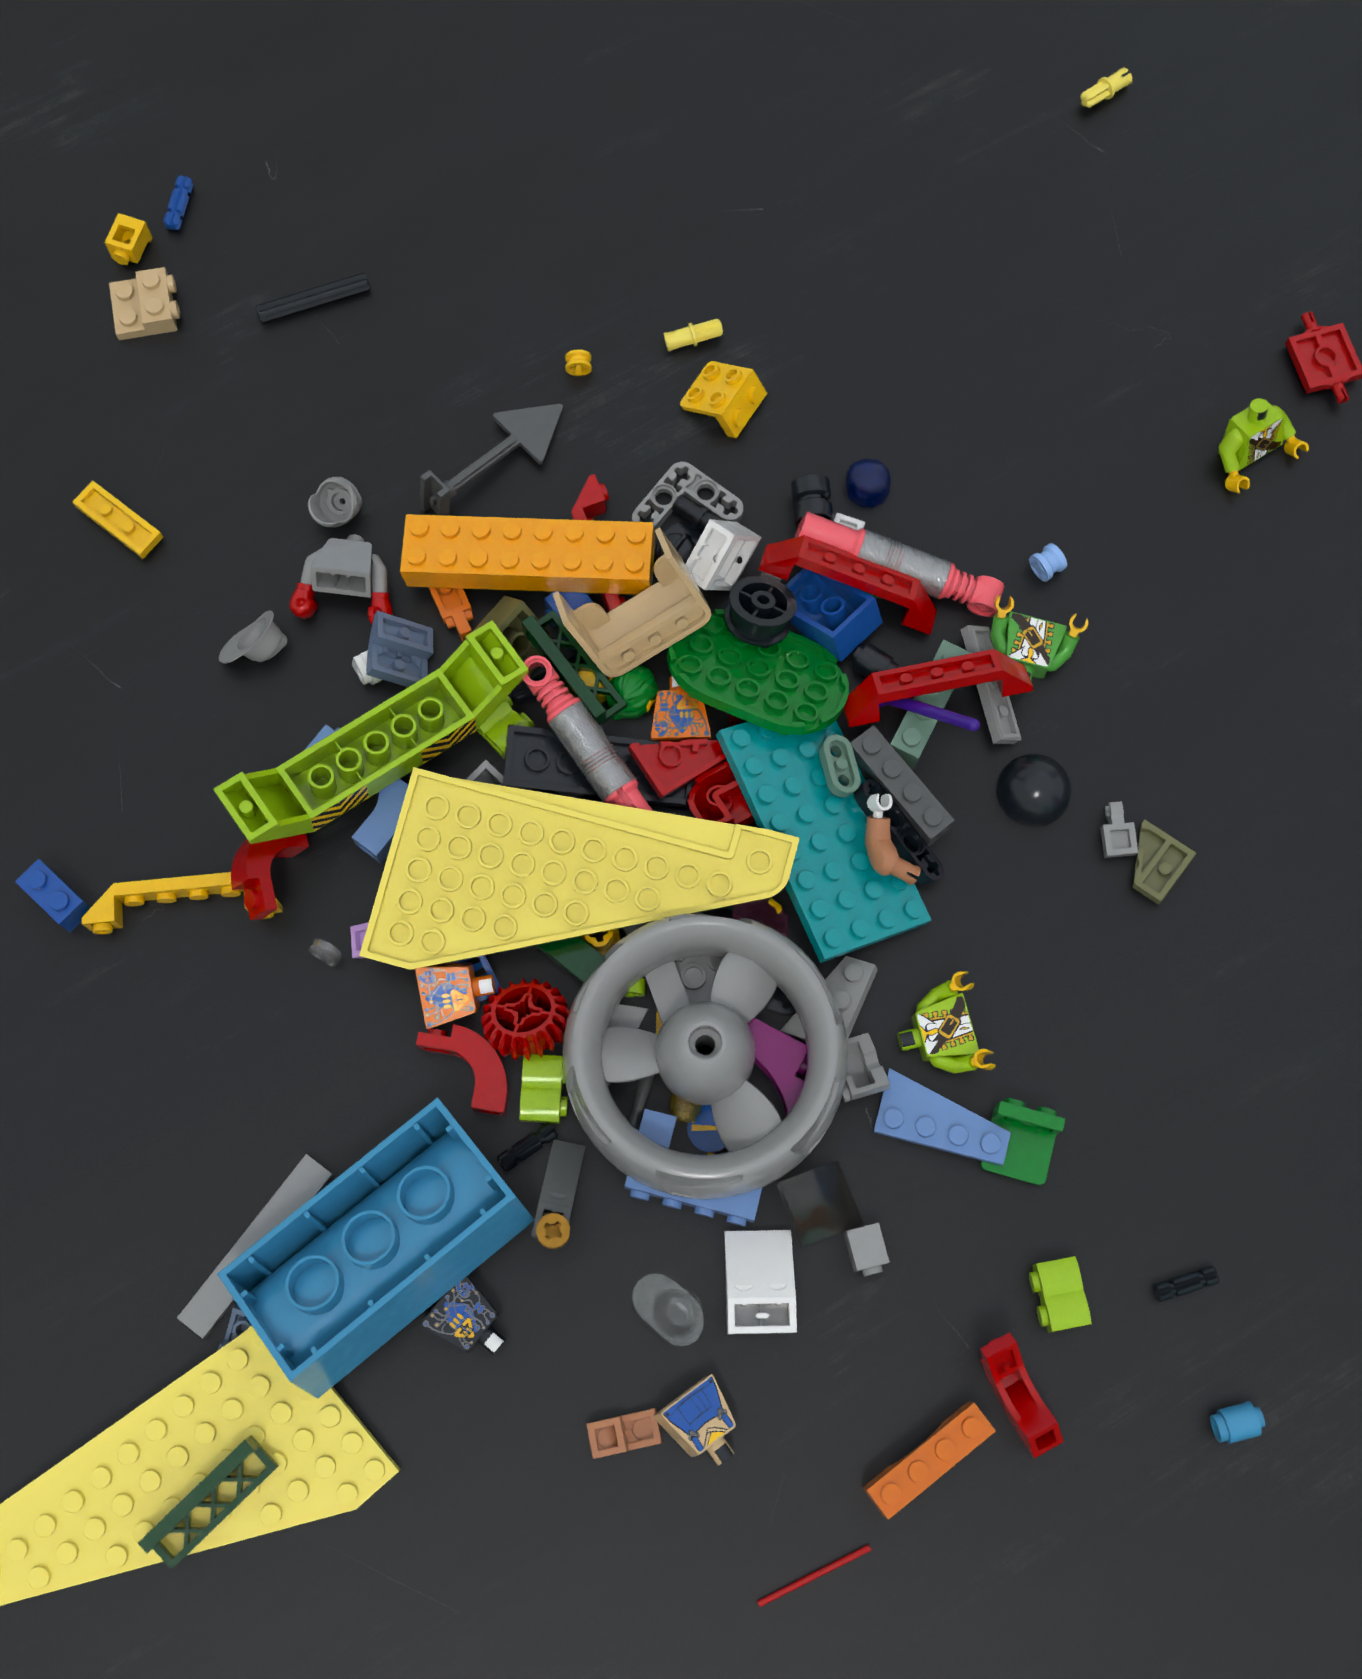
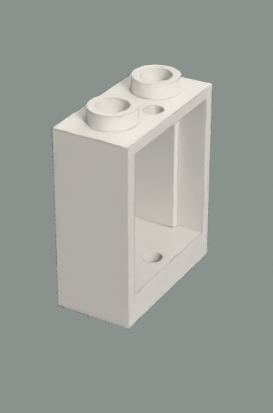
[685,519,761,591]

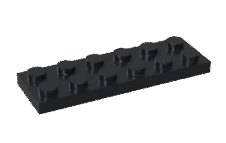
[502,725,693,808]

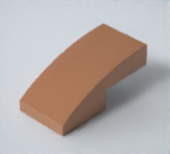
[586,1408,663,1459]

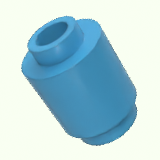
[1210,1401,1265,1444]

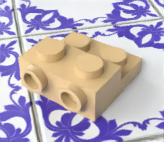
[109,267,180,340]

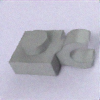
[1100,801,1139,858]

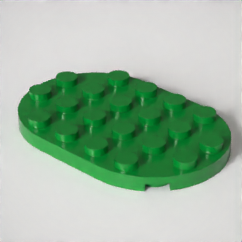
[667,609,849,735]

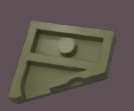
[1132,819,1196,905]

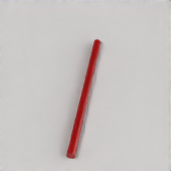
[757,1544,872,1607]

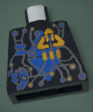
[420,1276,506,1355]

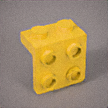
[680,361,767,438]

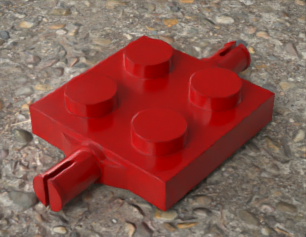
[1285,311,1362,404]

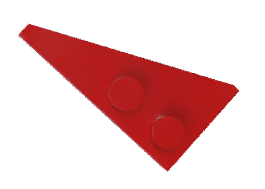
[628,738,727,800]

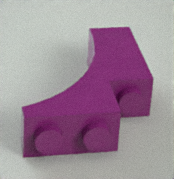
[748,1018,807,1116]

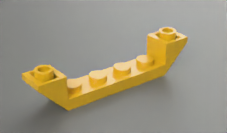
[82,872,283,934]

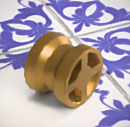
[536,1213,570,1249]

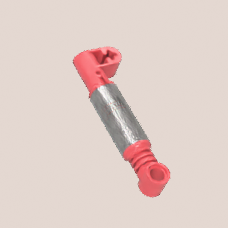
[794,511,1004,617]
[523,656,653,811]

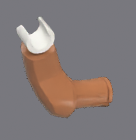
[865,794,920,885]

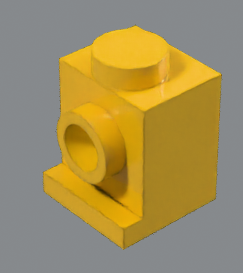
[104,213,153,265]

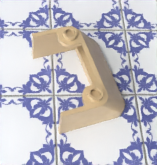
[553,527,711,677]

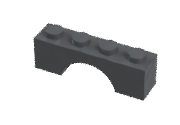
[851,725,955,846]

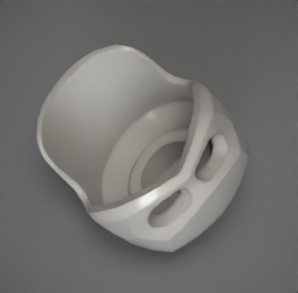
[307,477,363,528]

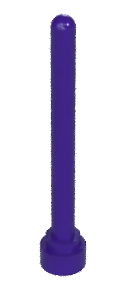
[879,698,980,731]

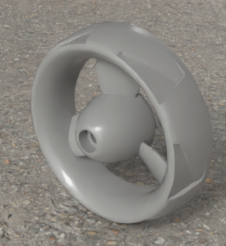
[562,914,848,1199]

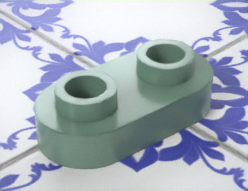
[819,734,861,798]

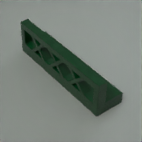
[522,610,627,726]
[138,1435,279,1570]

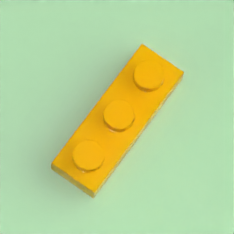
[72,480,163,559]

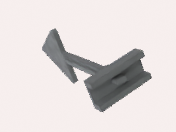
[420,404,563,516]

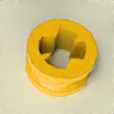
[565,350,592,376]

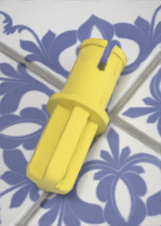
[1080,68,1132,108]
[663,319,723,352]

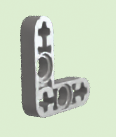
[632,461,743,533]

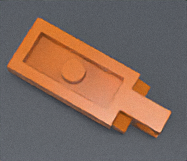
[428,587,474,642]

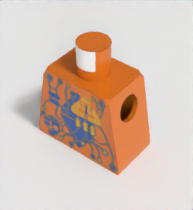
[651,676,711,742]
[415,963,496,1029]

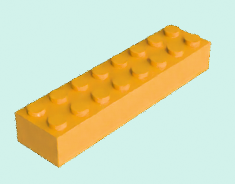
[400,514,655,595]

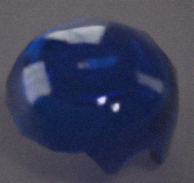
[845,458,891,507]

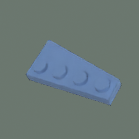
[874,1068,1011,1166]

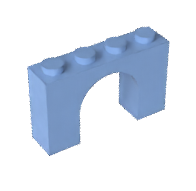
[305,725,408,864]
[624,1109,762,1227]

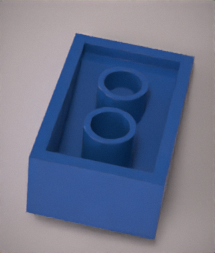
[785,568,883,662]

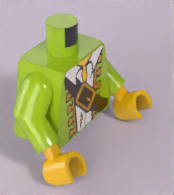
[1218,398,1309,494]
[897,971,995,1074]

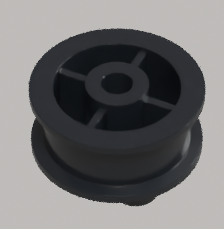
[724,576,797,648]

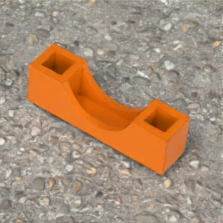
[862,1402,996,1520]

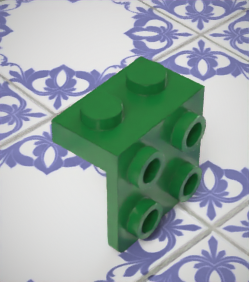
[980,1098,1065,1185]

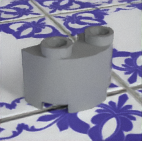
[842,1033,890,1102]

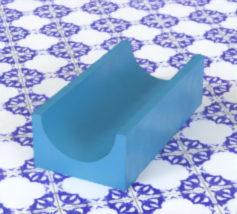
[217,1097,535,1399]

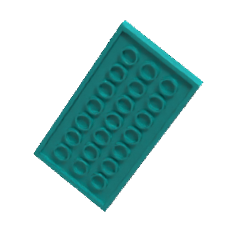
[716,721,931,963]

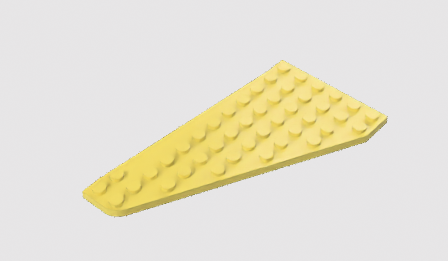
[359,767,800,970]
[0,1325,400,1606]

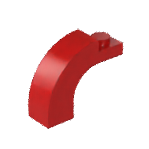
[231,834,309,920]
[416,1024,509,1117]
[980,1332,1064,1459]

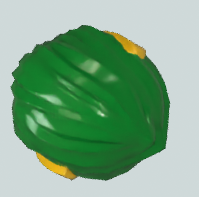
[606,665,659,721]

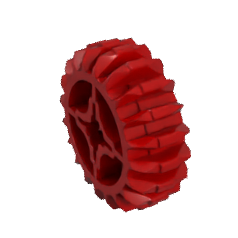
[481,978,569,1061]

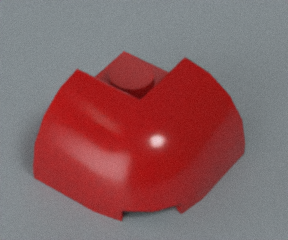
[687,761,755,826]

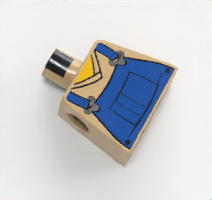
[653,1374,736,1465]

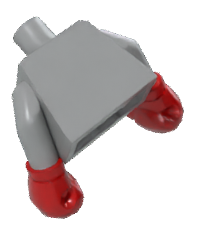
[289,534,393,625]

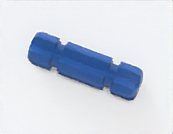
[163,175,193,231]

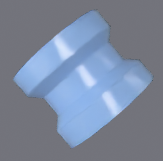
[1029,543,1067,582]

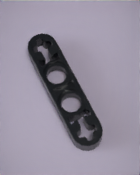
[854,779,944,887]

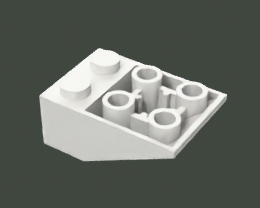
[724,1230,797,1334]

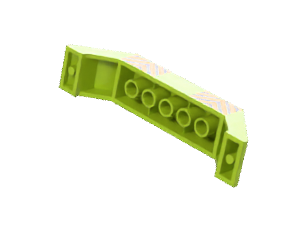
[213,620,529,844]

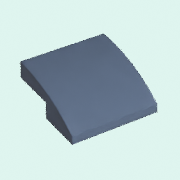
[366,611,433,687]

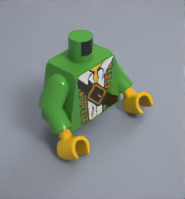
[990,595,1088,681]

